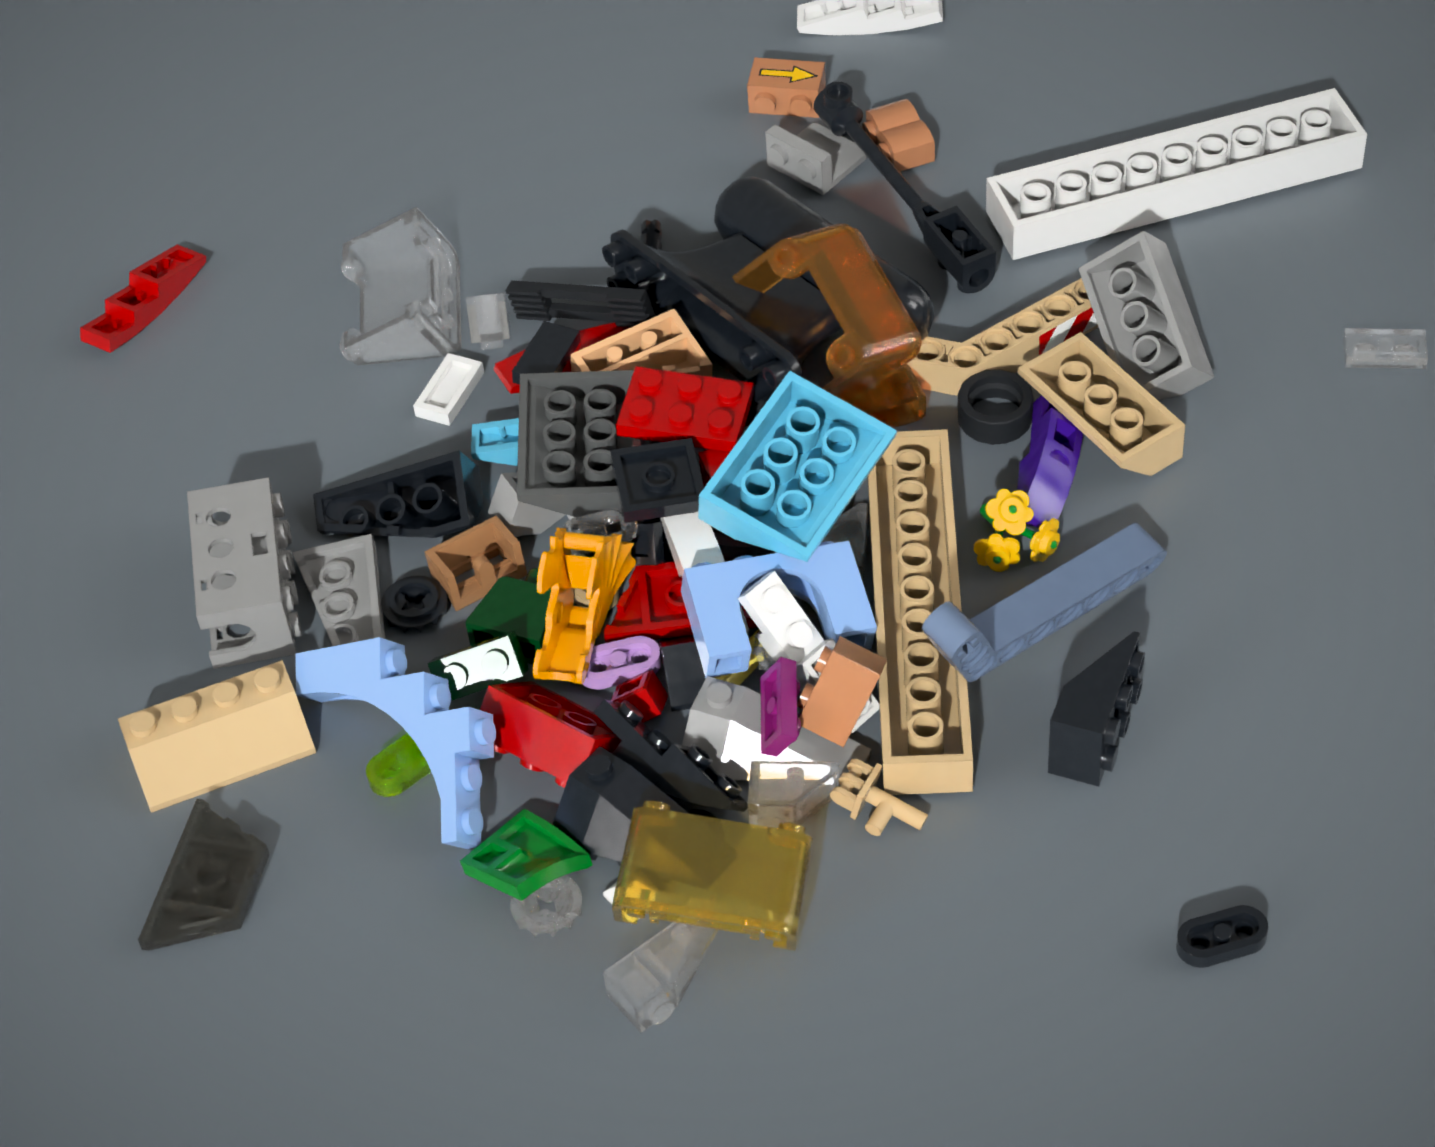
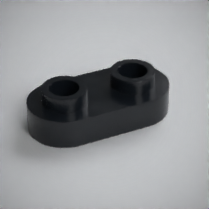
[1176,905,1268,968]

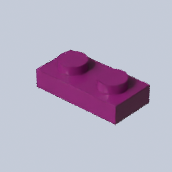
[760,657,801,757]

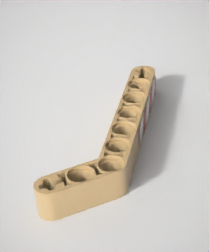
[872,278,1098,396]

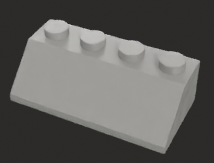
[1078,231,1215,400]

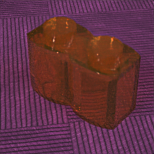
[835,364,926,427]

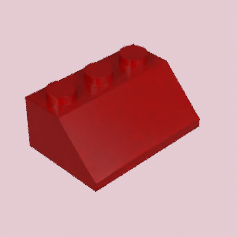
[480,681,622,788]

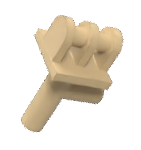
[830,759,928,836]

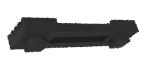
[505,280,656,327]

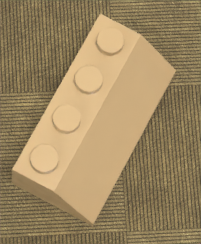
[1018,332,1185,476]
[117,660,316,813]

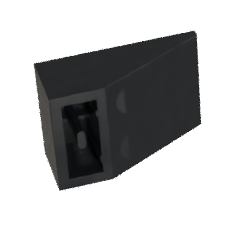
[1048,631,1145,787]

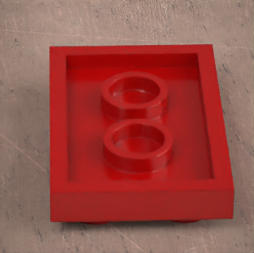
[616,366,754,452]

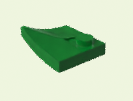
[460,809,593,901]

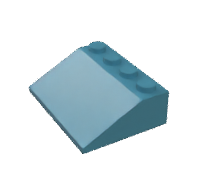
[698,371,897,562]

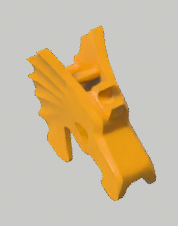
[533,527,636,684]

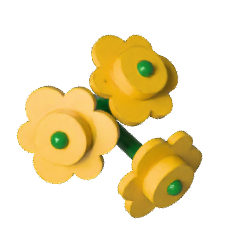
[974,489,1060,572]

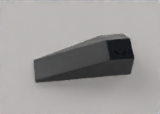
[313,450,484,538]
[552,747,738,888]

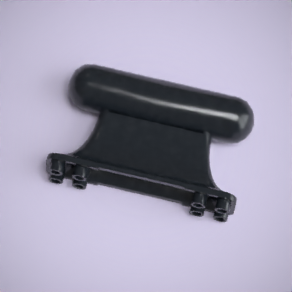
[602,176,934,403]

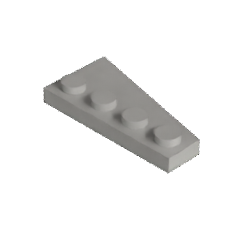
[292,534,385,646]

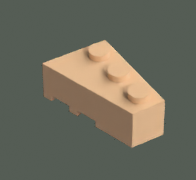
[570,309,713,377]

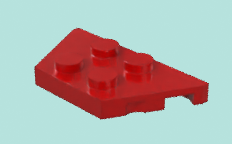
[604,562,757,643]

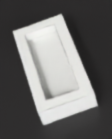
[413,353,484,426]

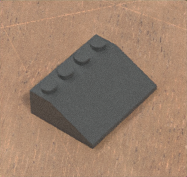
[517,370,643,522]

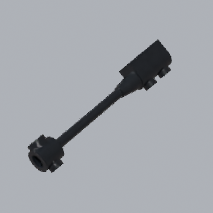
[813,82,996,293]

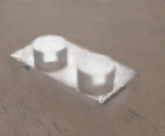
[1343,328,1428,369]

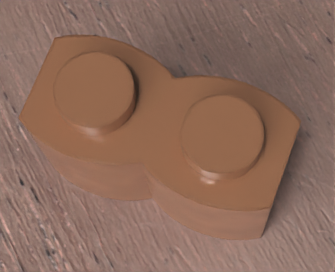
[862,99,935,172]

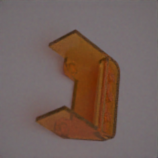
[732,223,922,404]

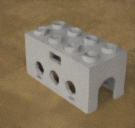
[187,477,302,669]

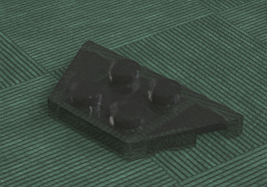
[138,798,270,951]

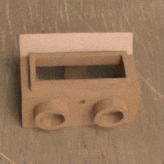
[425,516,527,612]

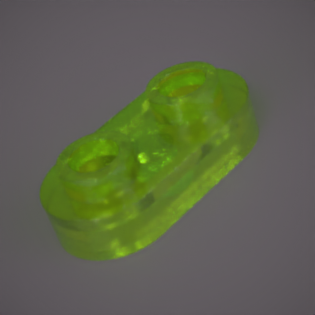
[366,733,431,797]

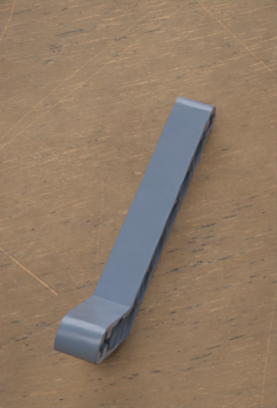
[922,523,1167,682]

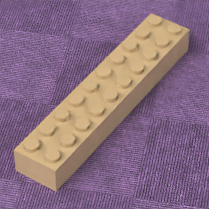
[867,429,973,795]

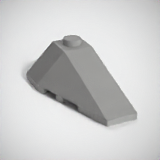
[682,676,872,787]

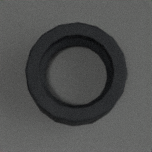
[958,369,1034,445]

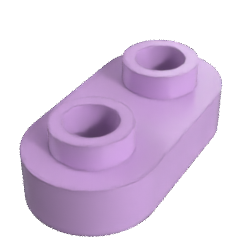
[583,636,661,690]

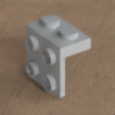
[765,123,867,195]

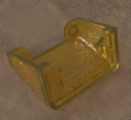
[612,801,813,951]

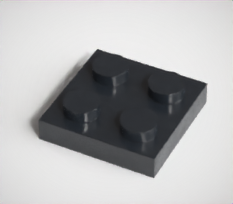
[610,438,704,523]

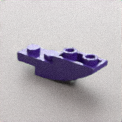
[1017,395,1083,529]

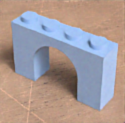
[681,541,877,678]

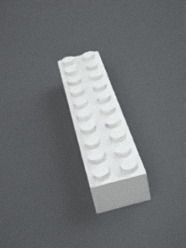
[986,88,1367,260]

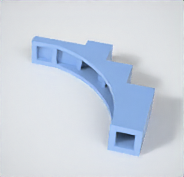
[296,637,496,849]

